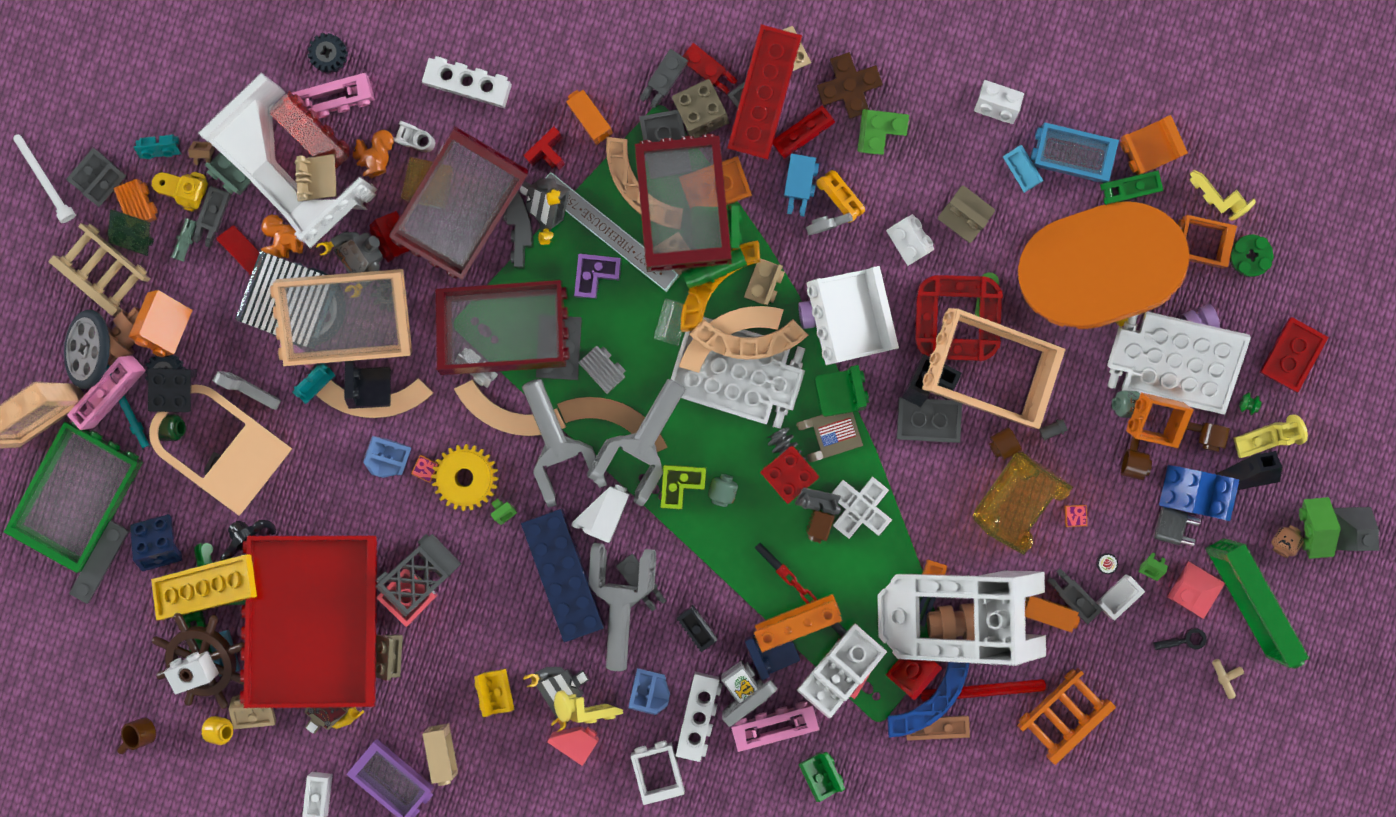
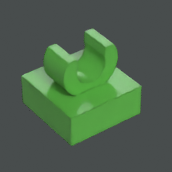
[491,498,518,525]
[1138,553,1168,581]

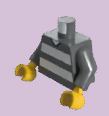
[520,178,570,245]
[524,667,589,732]

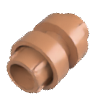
[97,307,140,365]
[926,603,975,640]

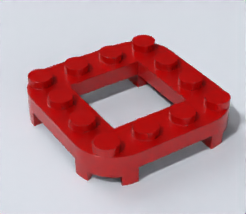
[915,275,1003,361]

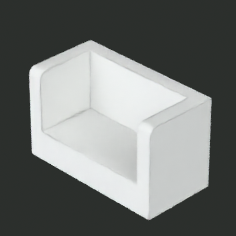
[1096,574,1145,621]
[302,772,333,817]

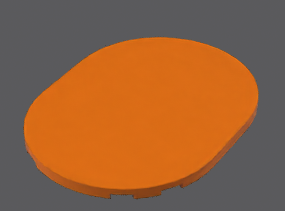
[1018,201,1189,329]

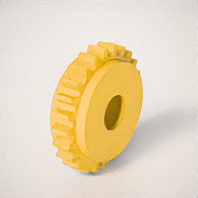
[431,444,499,511]

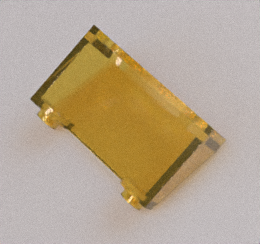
[973,452,1073,555]

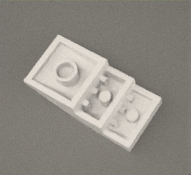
[797,624,887,718]

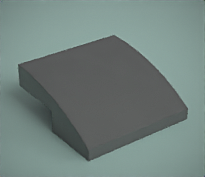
[66,147,126,207]

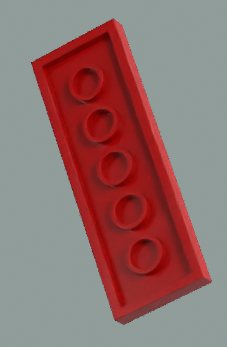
[727,24,802,160]

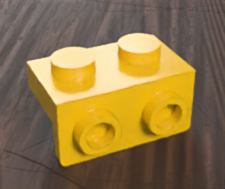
[474,669,515,717]

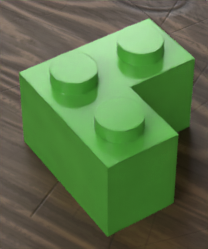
[858,109,909,155]
[1299,497,1341,559]

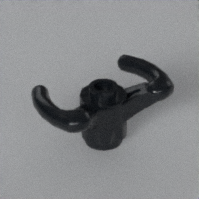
[221,520,276,561]

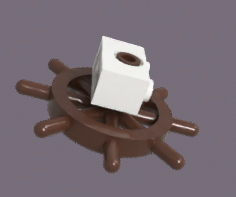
[152,613,245,709]

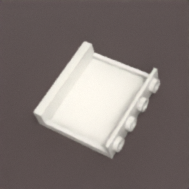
[806,266,899,365]

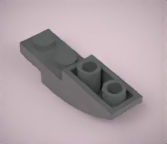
[503,182,534,268]

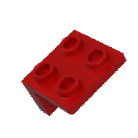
[760,446,819,504]

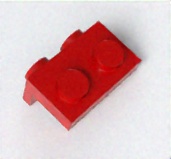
[369,211,410,262]

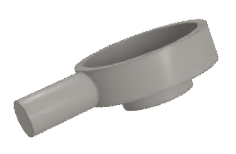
[806,213,853,236]

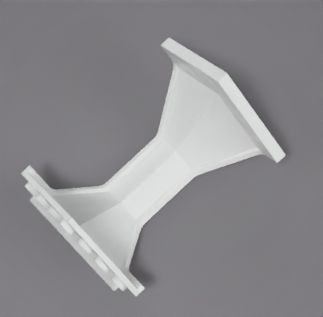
[199,73,377,248]

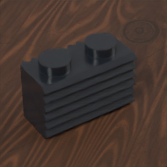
[677,604,717,652]

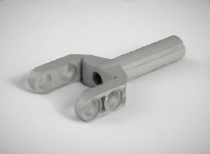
[522,379,607,508]
[587,379,686,506]
[589,543,656,671]

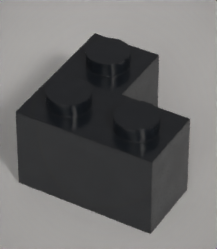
[902,354,962,407]

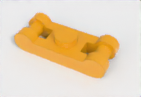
[816,170,865,223]

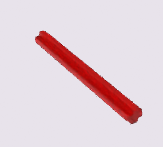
[920,679,1046,702]

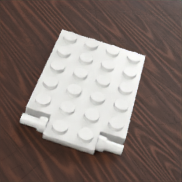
[1107,312,1251,415]
[671,317,805,429]

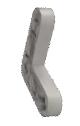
[213,371,281,410]
[722,680,777,727]

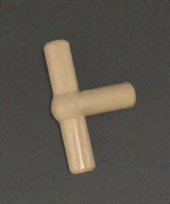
[1212,659,1244,699]

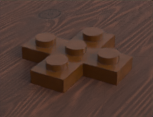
[816,52,883,120]

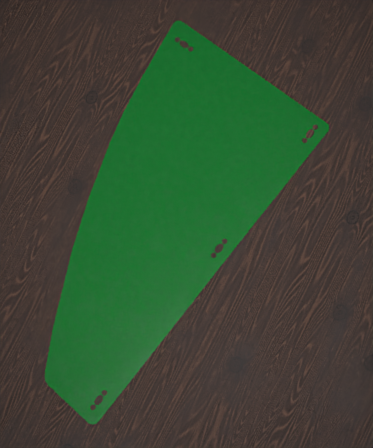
[454,105,935,722]

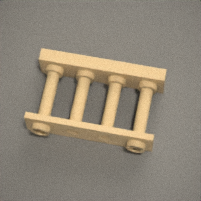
[48,223,150,317]

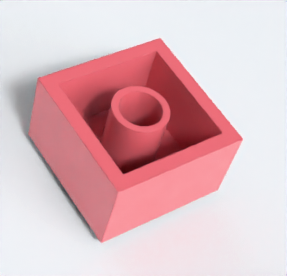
[376,569,438,627]

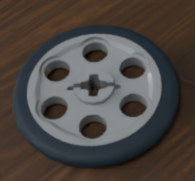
[64,310,110,389]

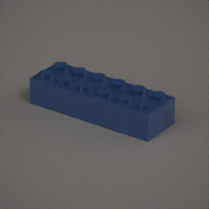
[521,508,605,643]

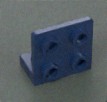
[130,514,183,572]
[745,634,800,680]

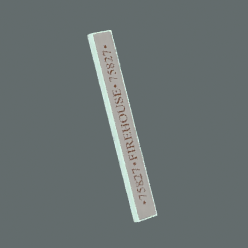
[546,172,680,292]

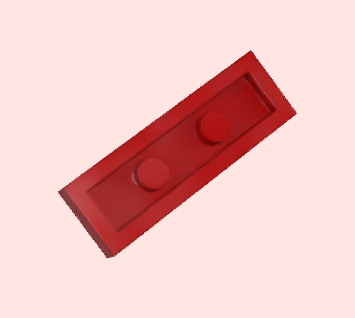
[773,105,835,159]

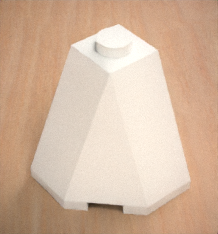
[571,484,630,543]

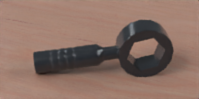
[1153,628,1207,650]

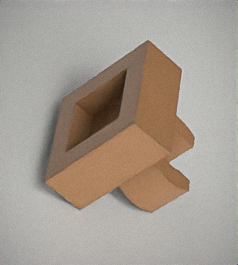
[188,141,215,165]

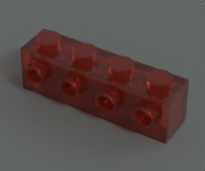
[269,91,350,170]

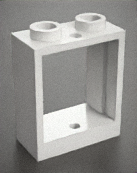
[631,740,685,805]

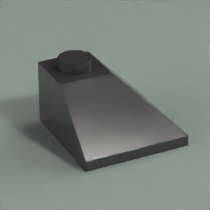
[1333,507,1379,551]

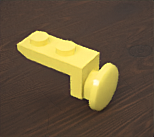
[1189,170,1256,221]
[1233,414,1308,458]
[554,690,623,723]

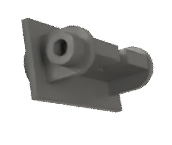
[795,487,841,516]

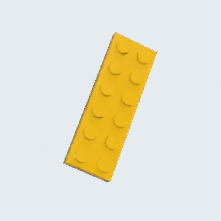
[151,554,257,621]

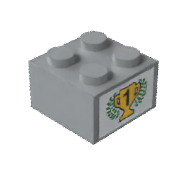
[721,660,767,713]

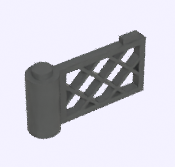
[375,534,462,617]

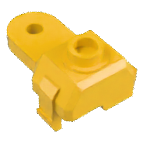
[152,172,208,212]

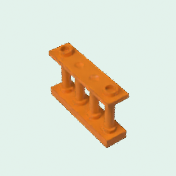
[754,594,842,652]
[1017,668,1116,765]

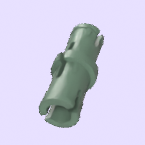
[171,218,197,262]

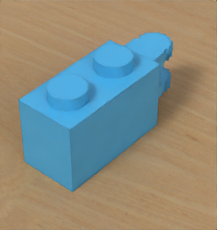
[784,154,819,217]

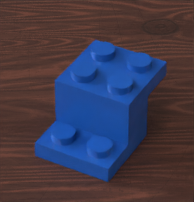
[1159,465,1239,521]

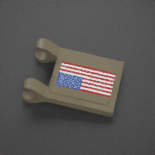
[797,412,863,462]

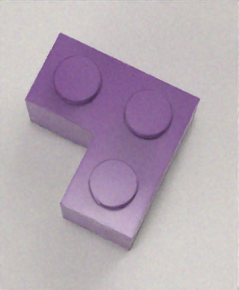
[574,254,622,299]

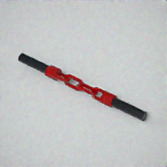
[754,542,847,637]

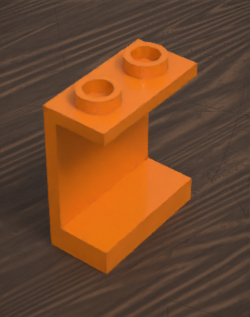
[1120,115,1188,175]

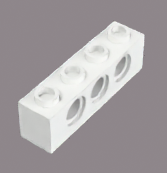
[422,56,512,109]
[676,672,722,762]

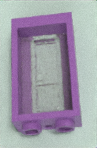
[346,739,434,817]

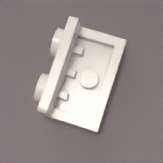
[974,80,1024,124]
[886,214,934,266]

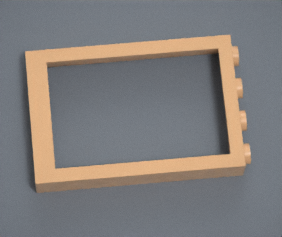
[922,308,1065,429]

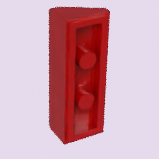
[216,225,276,285]

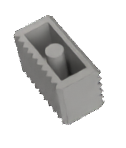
[578,346,626,394]

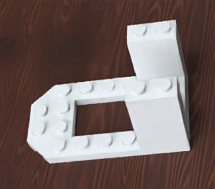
[878,571,1046,665]

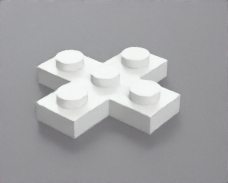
[831,477,892,539]

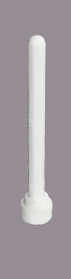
[13,134,76,223]

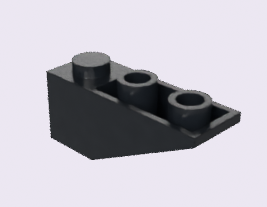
[1215,451,1282,490]

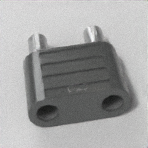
[1154,507,1201,546]

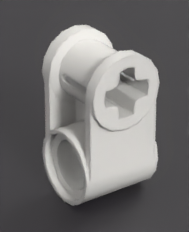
[393,121,435,153]

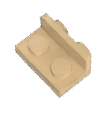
[744,258,785,306]
[229,695,276,729]

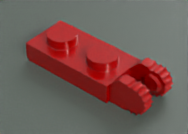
[683,43,738,95]

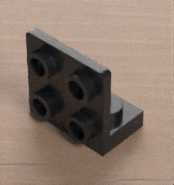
[344,360,391,409]
[148,368,197,412]

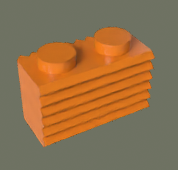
[113,179,158,229]

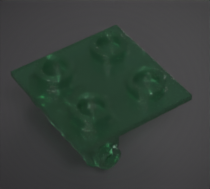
[108,209,154,256]

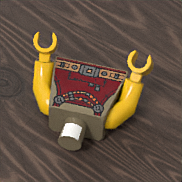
[305,707,364,734]

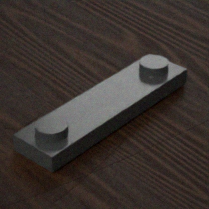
[69,521,130,604]

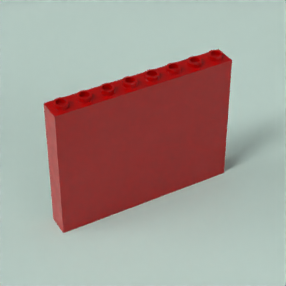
[240,536,377,708]

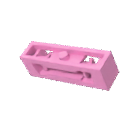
[284,73,375,124]
[67,355,146,430]
[731,701,819,752]

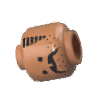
[1271,525,1304,558]

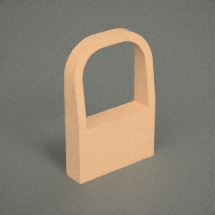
[149,385,292,516]

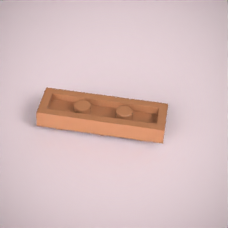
[906,715,970,740]

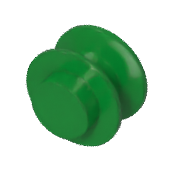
[1239,392,1262,415]

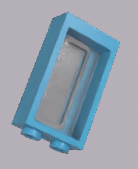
[1030,123,1119,183]

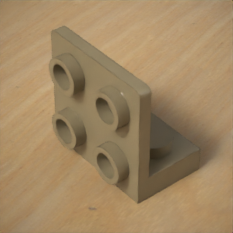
[672,79,729,138]

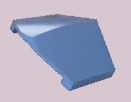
[363,436,411,478]
[628,668,670,715]

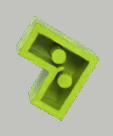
[661,465,706,509]

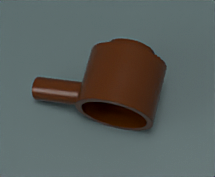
[1186,422,1230,452]
[989,427,1027,470]
[1121,436,1152,480]
[117,717,156,754]

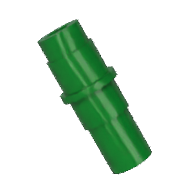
[681,248,747,289]

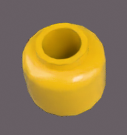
[202,716,233,745]

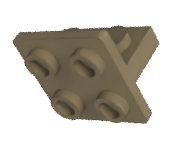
[938,186,995,243]
[376,634,403,680]

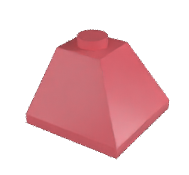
[1167,561,1225,619]
[547,726,599,766]

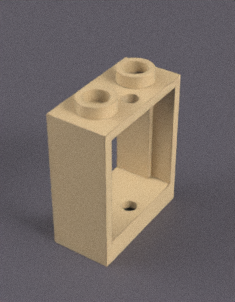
[423,723,458,786]

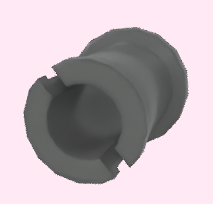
[1039,419,1068,441]

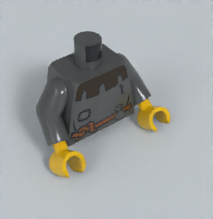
[316,231,383,298]

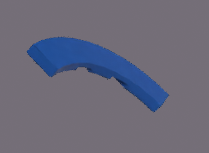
[888,662,970,738]

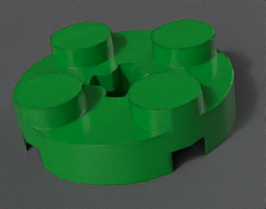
[1230,234,1274,277]

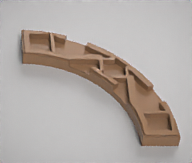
[557,397,668,452]

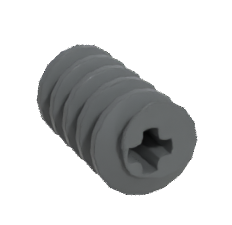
[765,427,806,460]

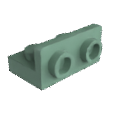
[205,152,252,195]

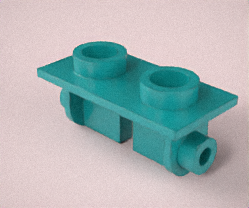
[134,134,181,159]
[292,363,335,404]

